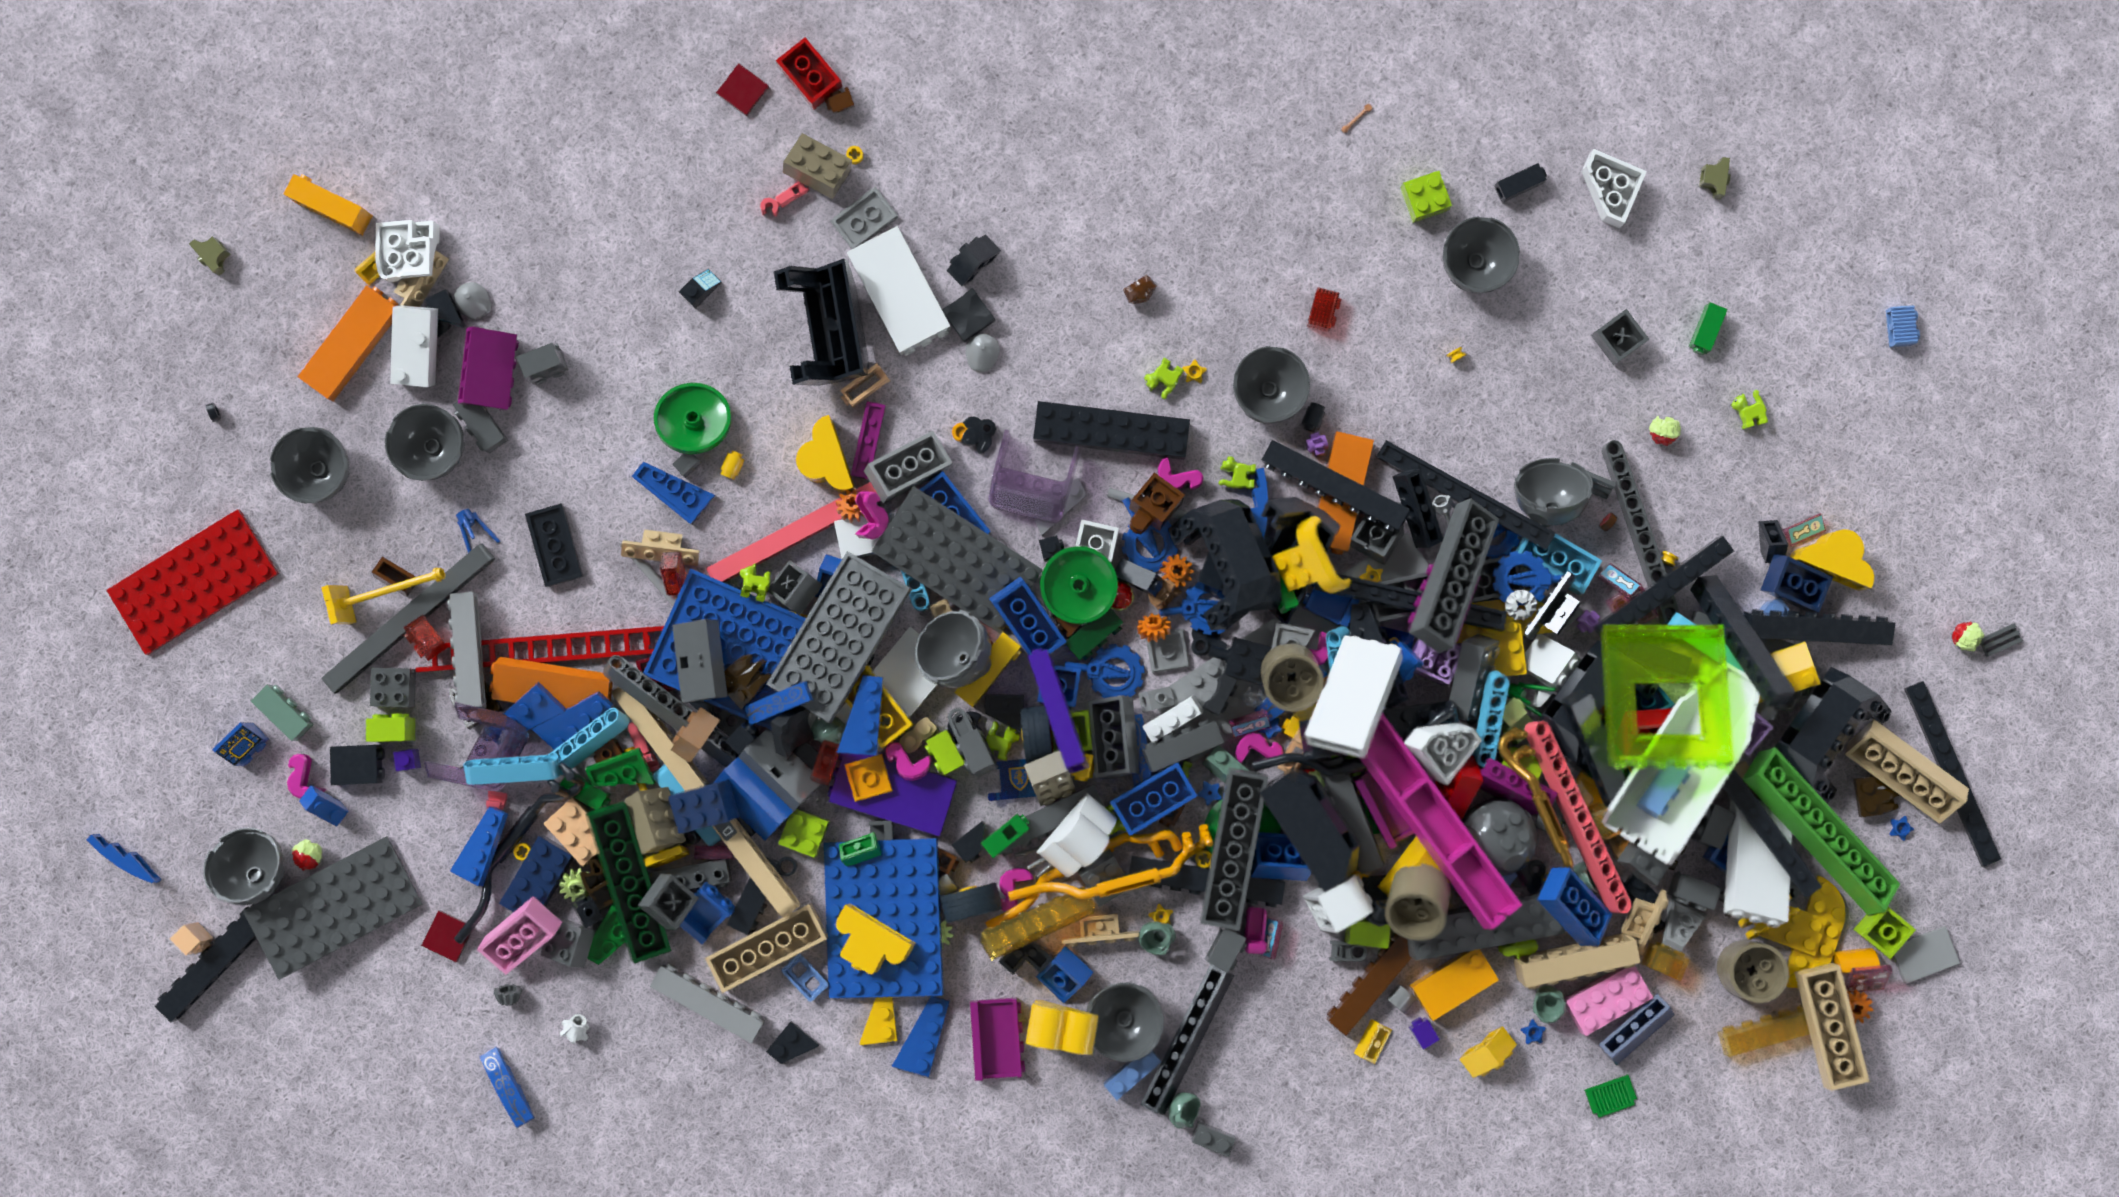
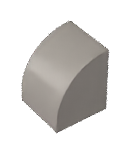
[939,874,959,898]
[1387,984,1417,1014]

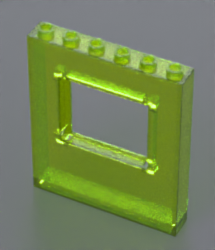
[1600,625,1734,769]

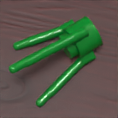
[1507,682,1556,717]

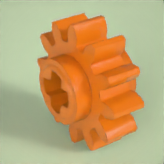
[836,488,864,523]
[1159,554,1194,589]
[1137,613,1172,642]
[1847,989,1874,1024]

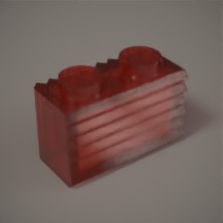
[1307,287,1342,332]
[659,552,687,596]
[403,614,447,661]
[810,740,839,786]

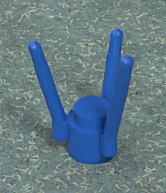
[456,508,500,553]

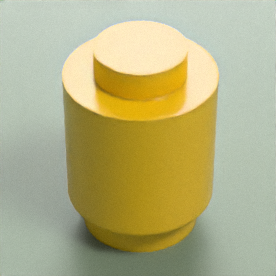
[720,450,745,480]

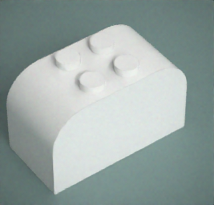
[1303,874,1374,933]

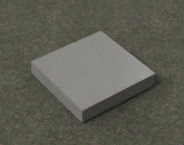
[1146,629,1190,673]

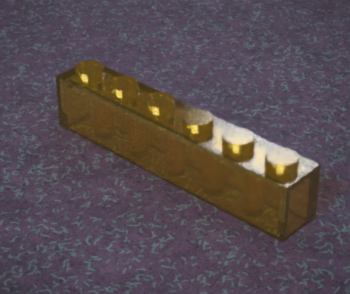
[980,886,1095,961]
[1717,1005,1810,1057]

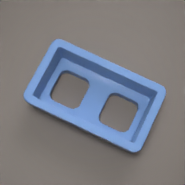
[781,954,828,1002]

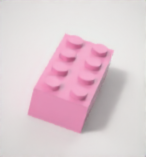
[477,897,562,975]
[1564,966,1653,1036]

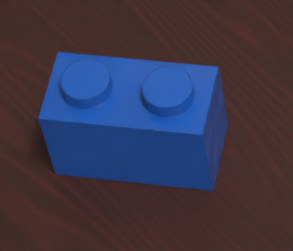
[299,785,349,827]

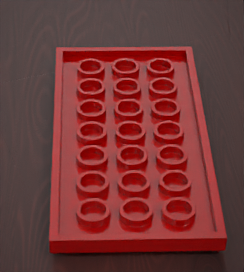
[106,509,279,655]

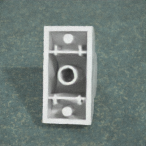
[1037,793,1117,877]

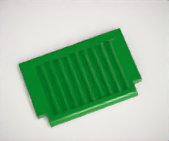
[1584,1074,1637,1118]

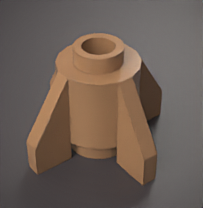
[1148,580,1182,611]

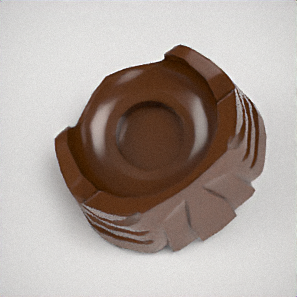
[1123,274,1157,304]

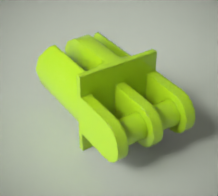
[1498,939,1538,959]

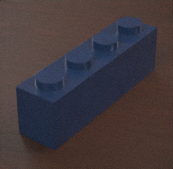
[1599,994,1675,1066]

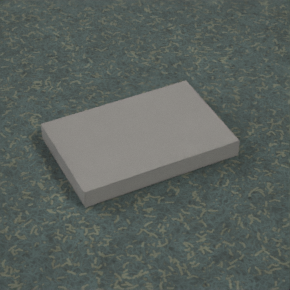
[830,187,898,249]
[1893,926,1960,983]

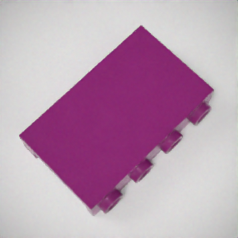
[458,326,519,411]
[1477,758,1557,815]
[1353,771,1414,850]
[970,997,1026,1081]

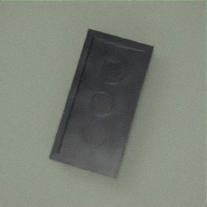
[525,503,584,588]

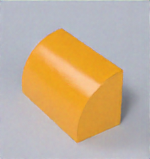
[1833,947,1881,973]

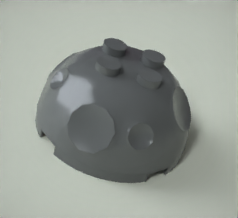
[1442,216,1520,293]
[1233,346,1310,423]
[385,404,465,481]
[270,427,350,504]
[1514,458,1593,527]
[1463,798,1539,876]
[203,828,284,906]
[1086,982,1164,1062]

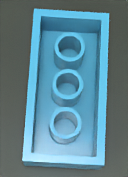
[1515,534,1602,595]

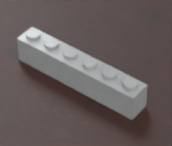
[447,591,486,711]
[650,964,765,1043]

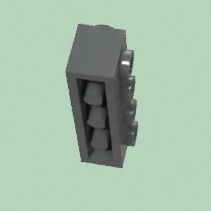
[1141,719,1224,772]
[649,859,732,891]

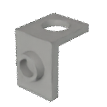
[1138,686,1175,712]

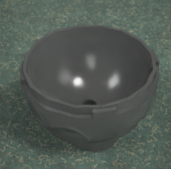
[915,610,991,688]

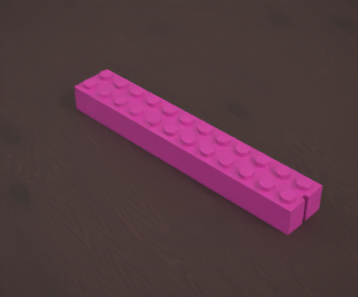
[1359,713,1522,929]

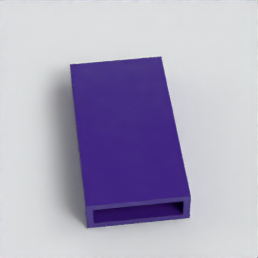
[1028,648,1090,774]
[827,753,958,836]

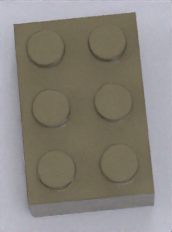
[783,133,852,199]
[1024,750,1076,806]
[624,787,686,854]

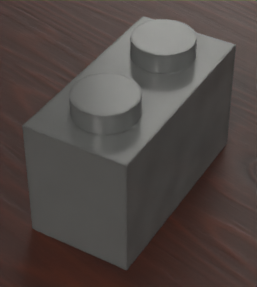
[1191,1121,1236,1157]

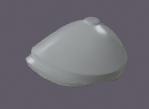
[454,282,491,320]
[966,334,999,372]

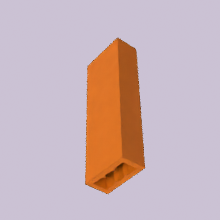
[297,285,399,402]
[1318,431,1374,555]
[490,657,613,709]

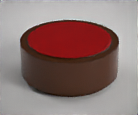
[1599,512,1617,531]

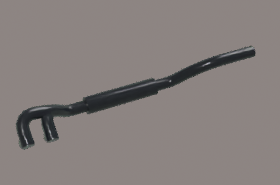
[1252,700,1459,777]
[454,763,585,944]

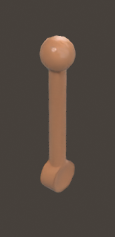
[1342,104,1372,133]

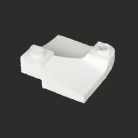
[375,220,440,282]

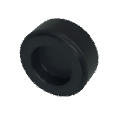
[206,402,221,422]

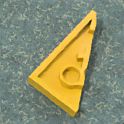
[860,997,897,1045]

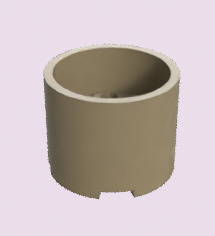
[1261,644,1324,712]
[1385,864,1451,940]
[1717,939,1789,1003]

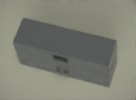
[672,619,727,702]
[739,728,823,813]

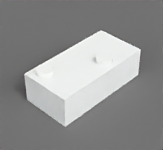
[390,305,438,387]

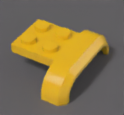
[1272,516,1351,593]

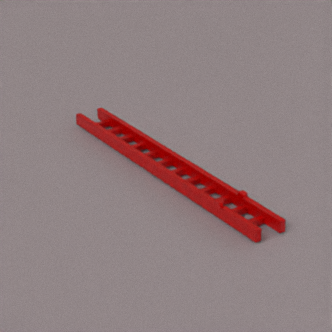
[414,626,664,673]

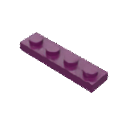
[851,401,886,480]

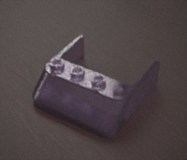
[989,429,1081,523]
[424,702,529,791]

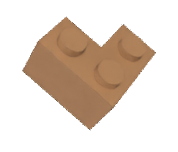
[671,707,720,763]

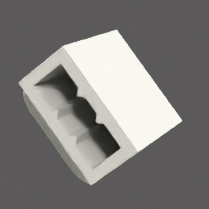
[834,516,881,559]
[1525,634,1581,691]

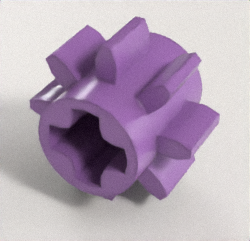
[1306,432,1328,457]
[1576,610,1600,633]

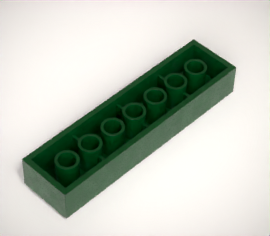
[585,801,671,964]

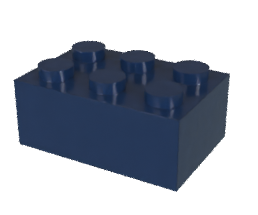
[1760,555,1833,613]
[668,779,740,834]

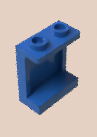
[1302,582,1360,627]
[680,882,736,945]

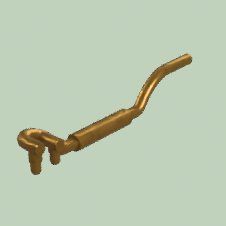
[1498,727,1574,869]

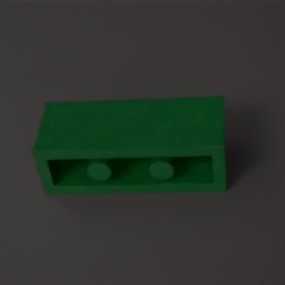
[1065,607,1123,661]

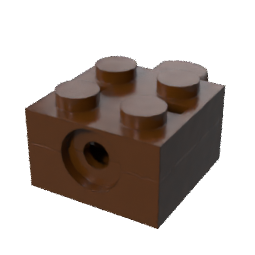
[1129,472,1185,534]

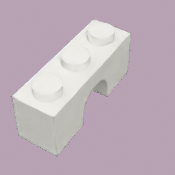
[1142,695,1204,742]

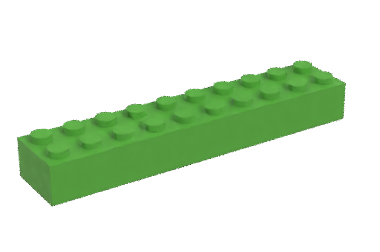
[1742,747,1900,915]

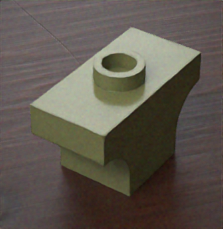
[1699,157,1731,199]
[189,236,231,276]

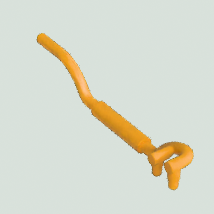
[1008,824,1213,901]
[985,830,1182,931]

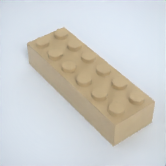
[1845,719,1969,824]
[705,903,828,993]
[1513,933,1641,989]
[1794,963,1870,1091]

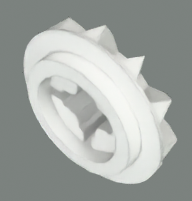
[1505,590,1537,620]

